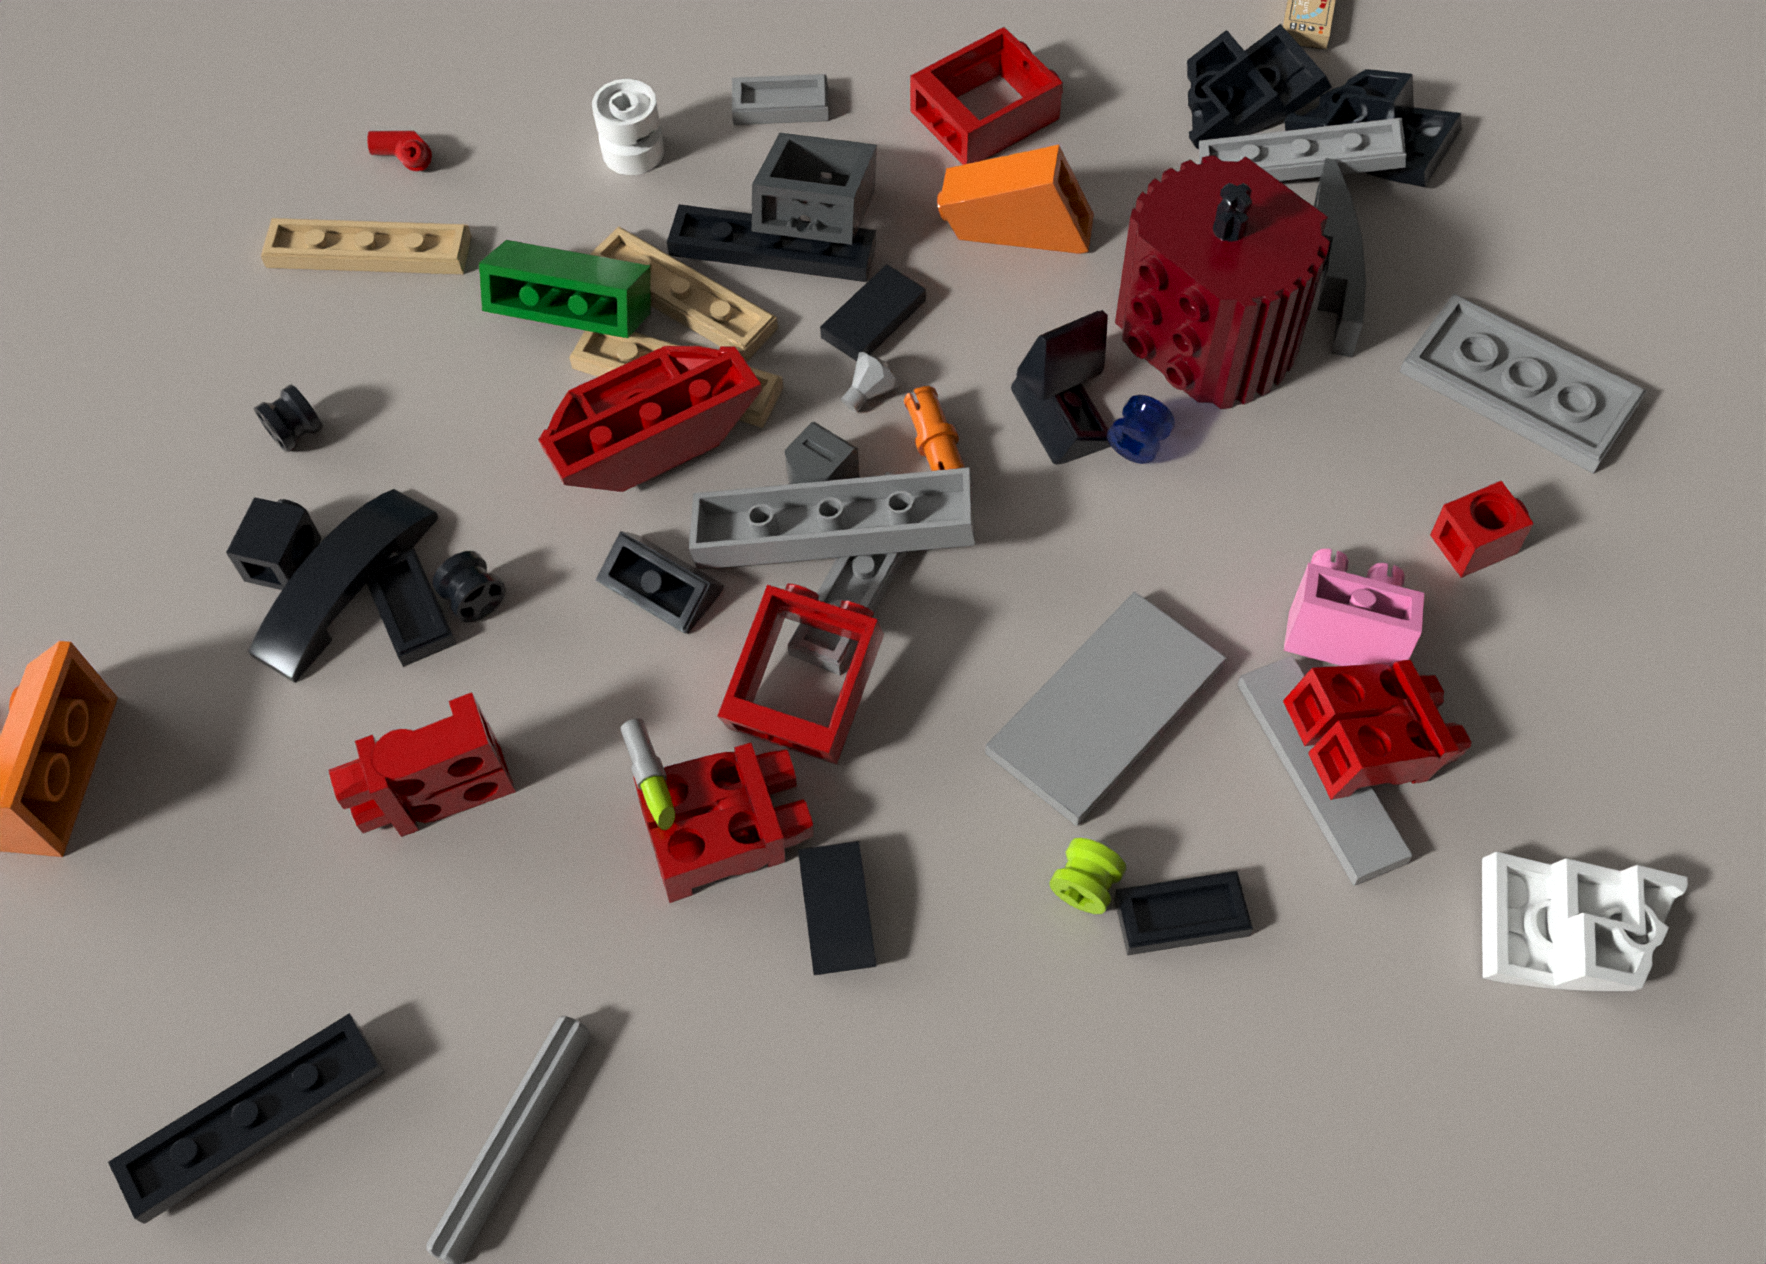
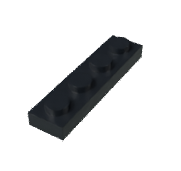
[667,204,876,282]
[108,1013,385,1224]

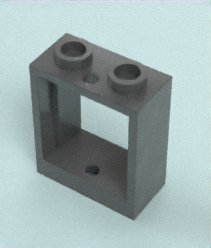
[752,132,877,245]

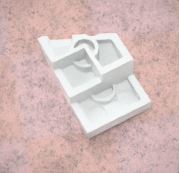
[1482,852,1688,991]

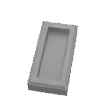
[732,74,829,125]

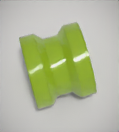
[1049,837,1127,914]

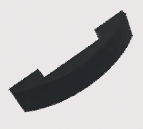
[248,489,439,683]

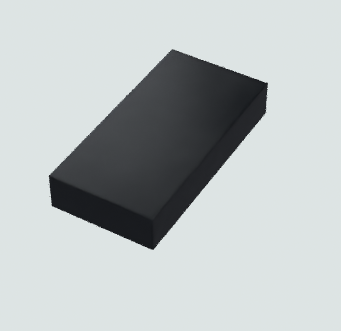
[820,264,926,361]
[367,548,456,667]
[1114,871,1253,956]

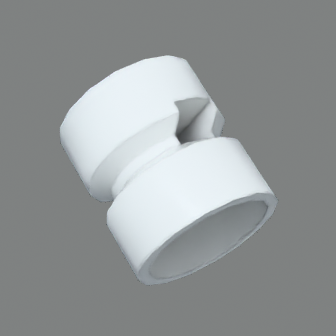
[592,79,665,175]

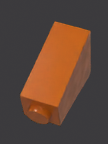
[937,144,1094,254]

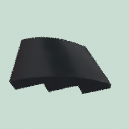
[1187,24,1332,149]
[1284,69,1462,187]

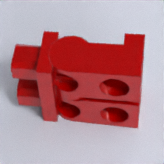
[1283,660,1472,800]
[329,692,516,837]
[633,742,814,903]

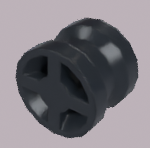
[254,384,323,452]
[432,551,506,623]

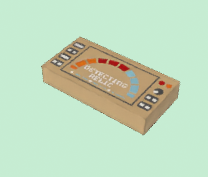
[1283,0,1336,49]

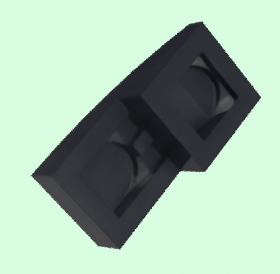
[798,841,877,975]

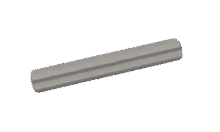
[426,1016,590,1264]

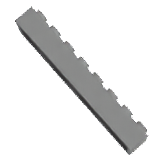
[689,467,975,570]

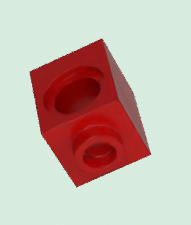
[1430,481,1534,578]

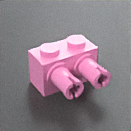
[1284,548,1424,667]

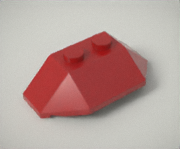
[538,346,762,492]

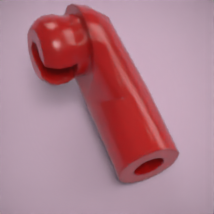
[367,130,432,172]

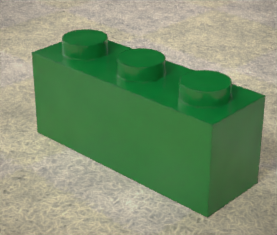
[479,240,651,339]

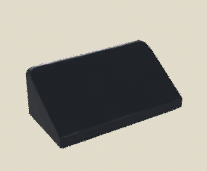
[1016,310,1108,400]
[1011,376,1115,465]
[596,531,725,634]

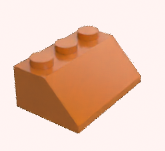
[0,641,118,857]

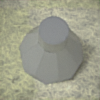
[841,352,900,413]

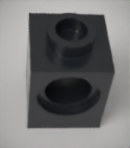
[226,497,322,590]

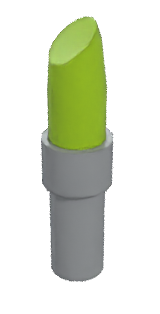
[621,719,675,830]

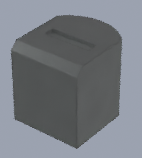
[785,422,860,484]

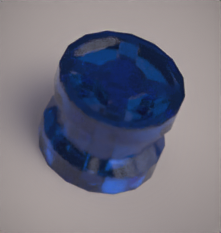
[1107,395,1175,464]

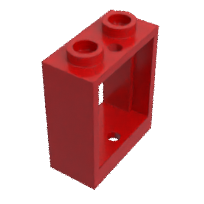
[910,27,1063,165]
[717,583,884,765]

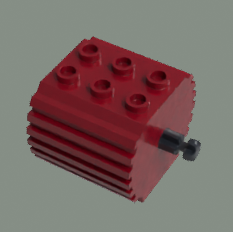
[1115,155,1330,410]

